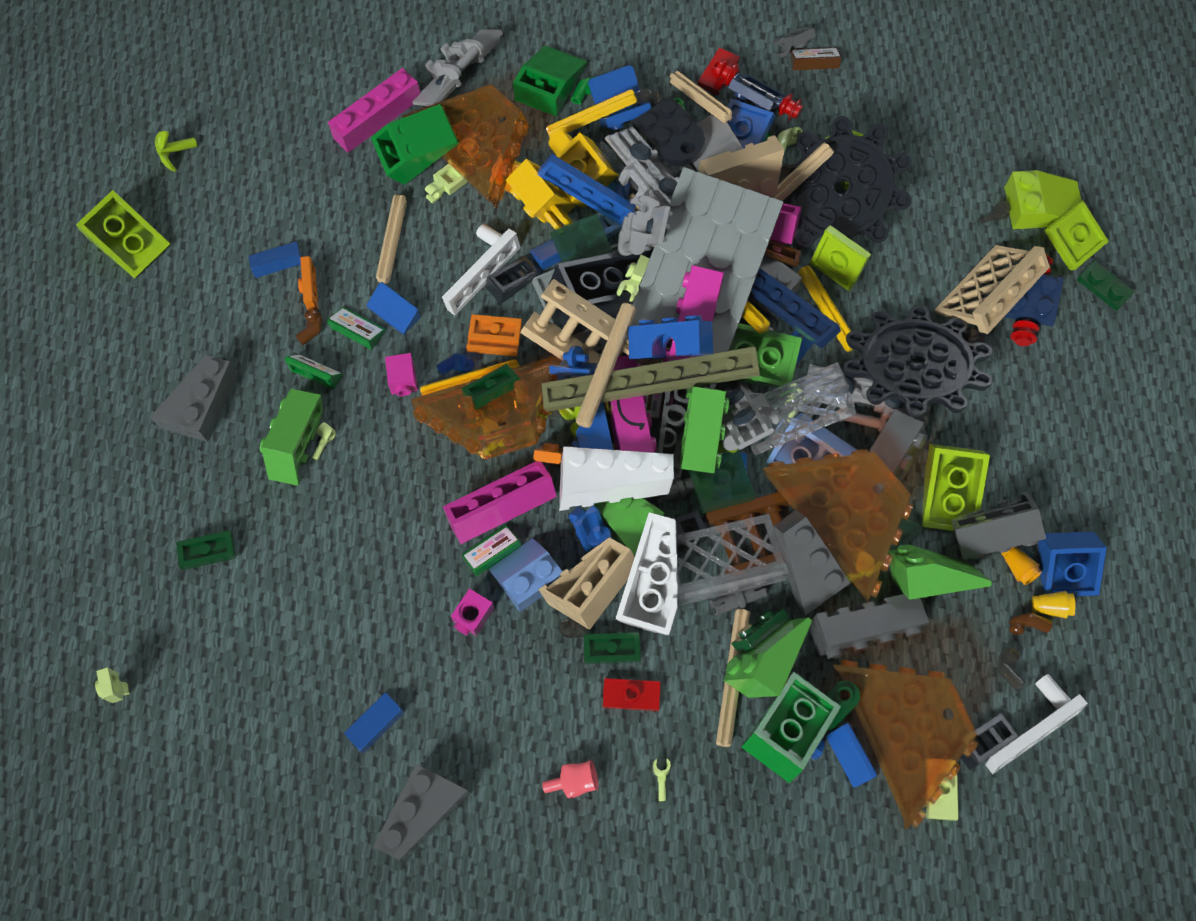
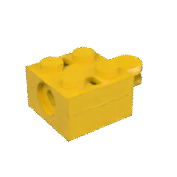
[548,131,619,208]
[506,159,576,235]

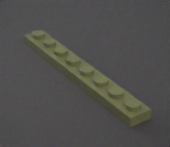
[541,347,760,412]

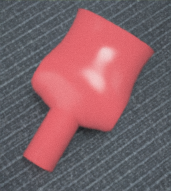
[542,760,599,798]

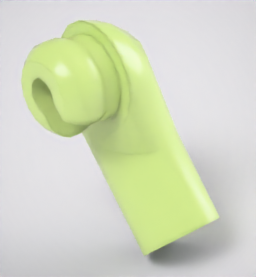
[777,127,803,155]

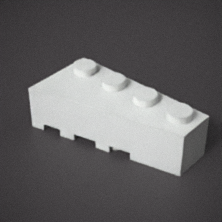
[559,447,674,511]

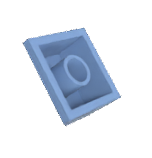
[489,538,562,612]

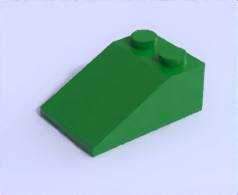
[741,672,841,783]

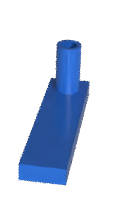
[537,154,635,225]

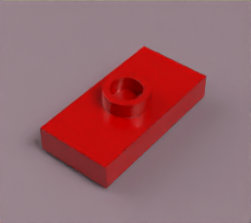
[697,48,740,95]
[603,678,660,711]

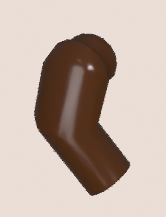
[295,308,323,346]
[1009,612,1052,635]

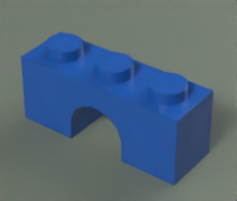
[628,316,713,360]

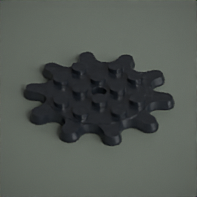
[779,116,912,248]
[843,306,993,419]

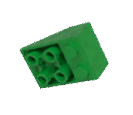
[513,45,587,117]
[371,104,459,185]

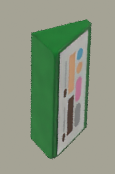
[327,307,386,350]
[285,355,343,389]
[461,525,521,577]

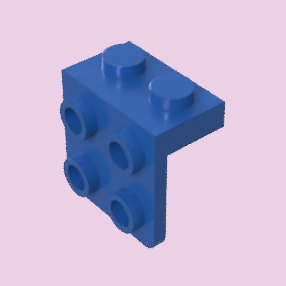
[588,66,651,131]

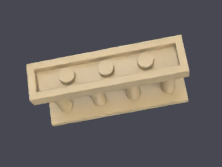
[520,279,629,363]

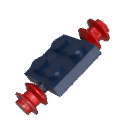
[715,58,804,121]
[1004,253,1064,346]

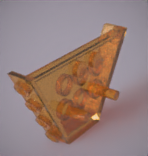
[402,84,529,209]
[411,356,562,460]
[763,450,913,602]
[833,660,979,830]

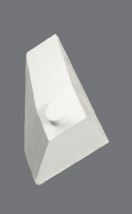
[616,512,678,636]

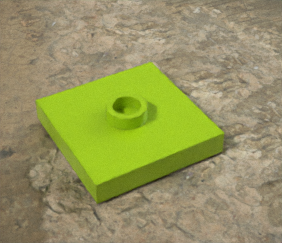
[1044,201,1109,271]
[810,225,871,292]

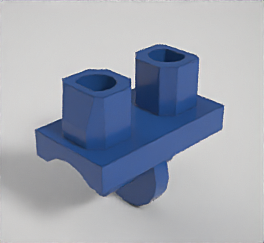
[549,345,598,380]
[569,506,612,554]

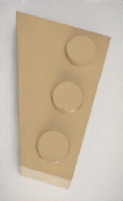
[698,135,784,195]
[538,538,635,630]

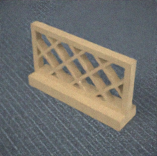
[935,245,1050,334]

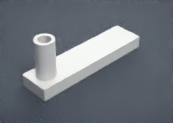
[442,224,521,315]
[985,674,1088,774]

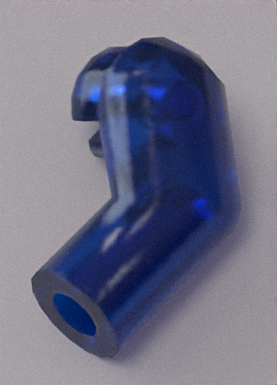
[436,353,474,376]

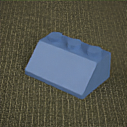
[766,413,866,507]

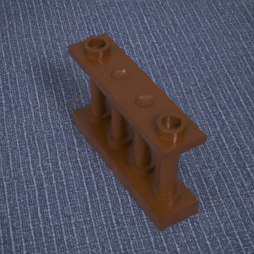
[705,483,831,581]

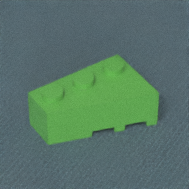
[679,387,729,473]
[260,389,323,486]
[589,497,665,557]

